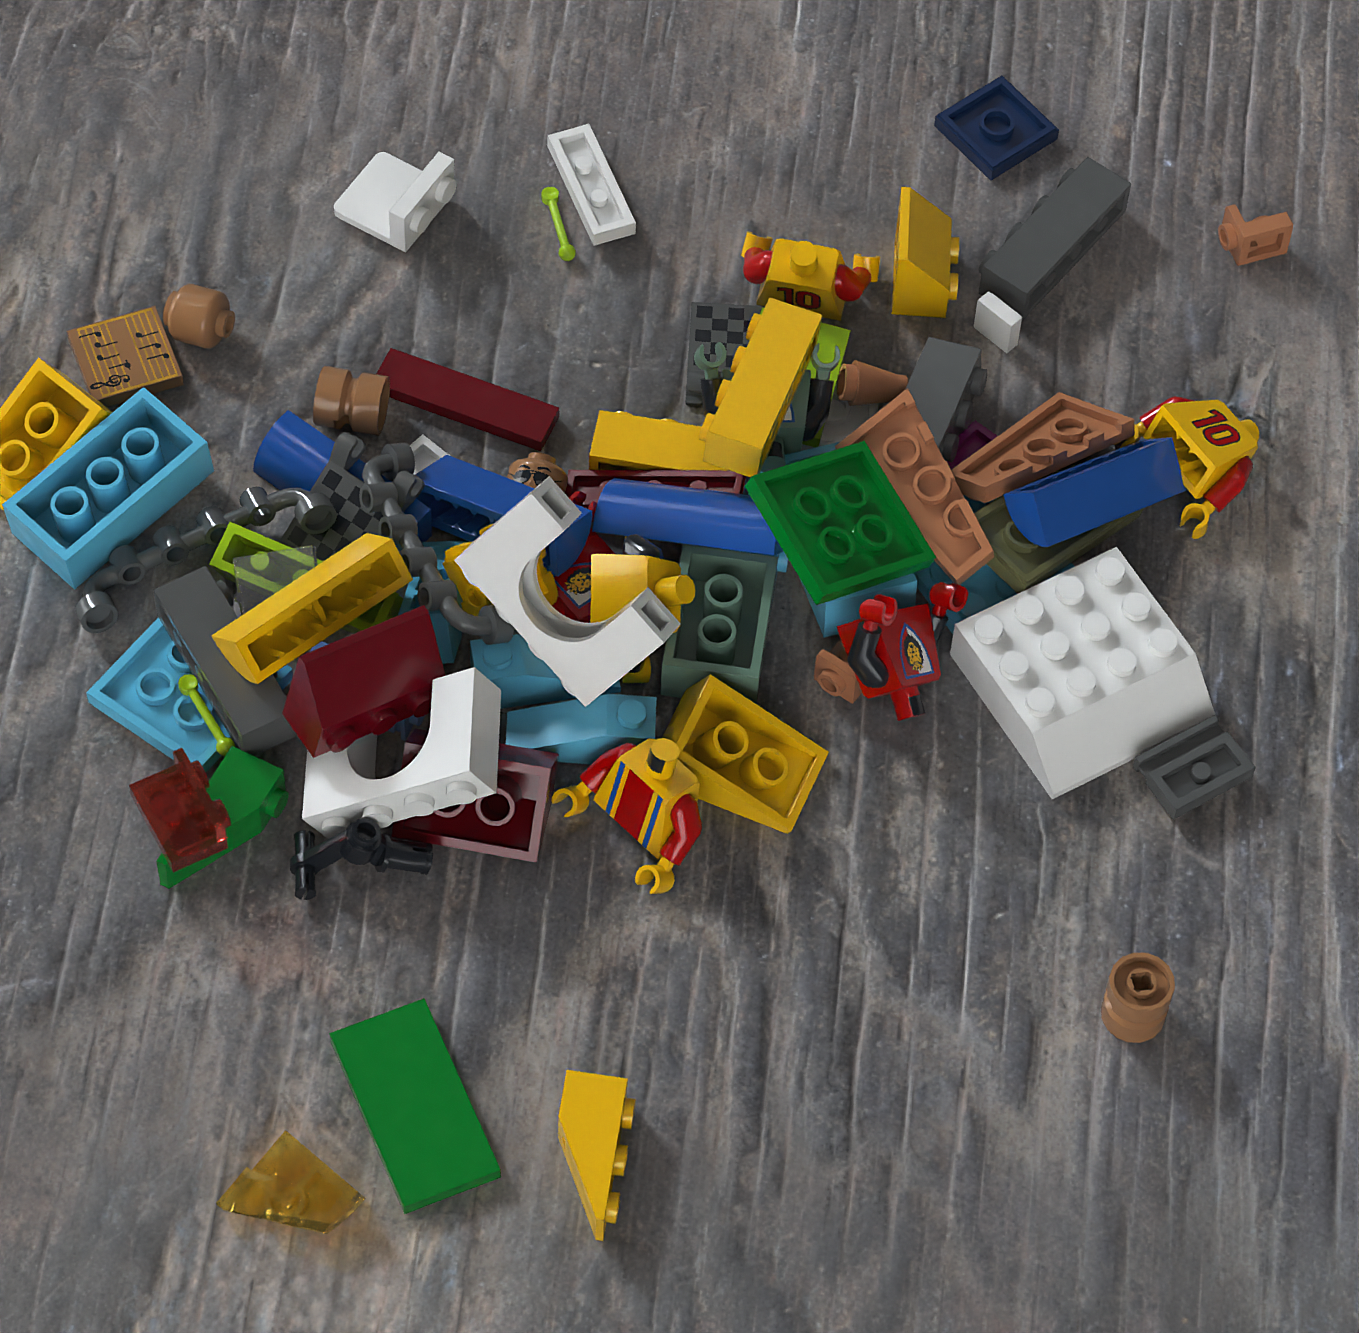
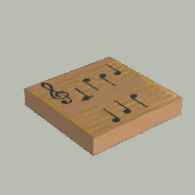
[67,306,184,407]

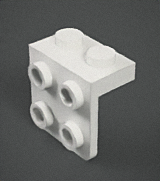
[334,152,457,253]

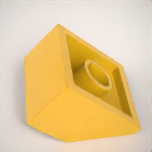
[892,187,959,318]

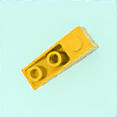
[558,1070,636,1241]

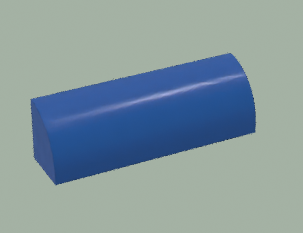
[253,410,432,553]
[1003,437,1186,547]
[415,455,592,576]
[592,478,783,555]

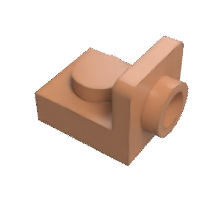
[1218,204,1293,266]
[814,639,862,704]

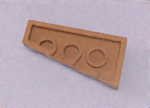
[835,388,994,585]
[951,392,1134,503]

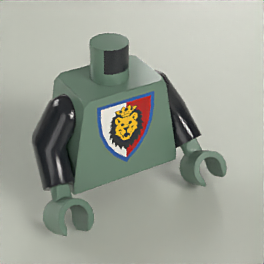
[694,342,840,472]

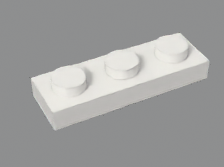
[547,124,636,246]

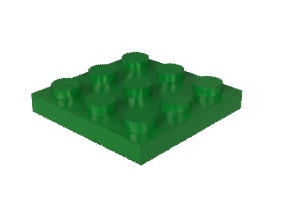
[745,441,936,605]

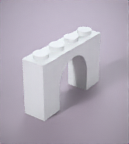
[454,476,681,707]
[302,667,501,839]

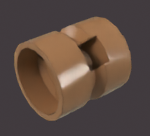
[313,366,390,436]
[1101,953,1175,1043]

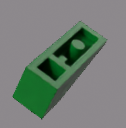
[156,746,289,889]

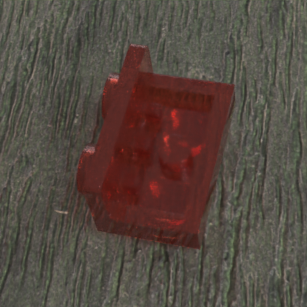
[129,748,231,872]

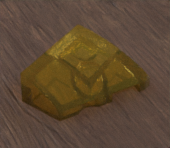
[216,1130,366,1234]

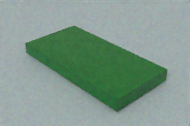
[329,998,501,1214]

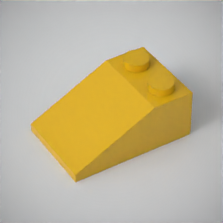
[0,357,113,510]
[662,674,829,834]

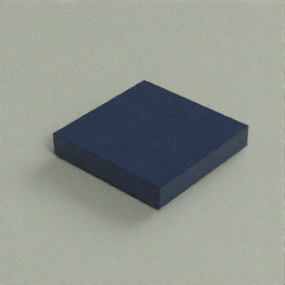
[934,75,1059,181]

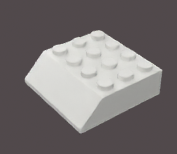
[950,547,1215,799]

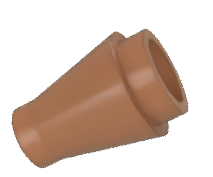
[837,360,908,406]

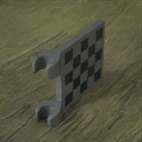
[685,302,765,406]
[281,432,424,561]

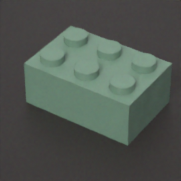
[661,544,778,704]

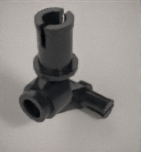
[290,818,433,900]

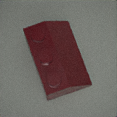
[282,605,445,758]
[392,728,559,863]

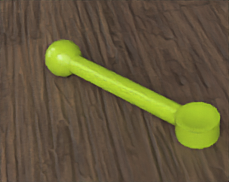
[541,187,576,261]
[178,674,235,756]

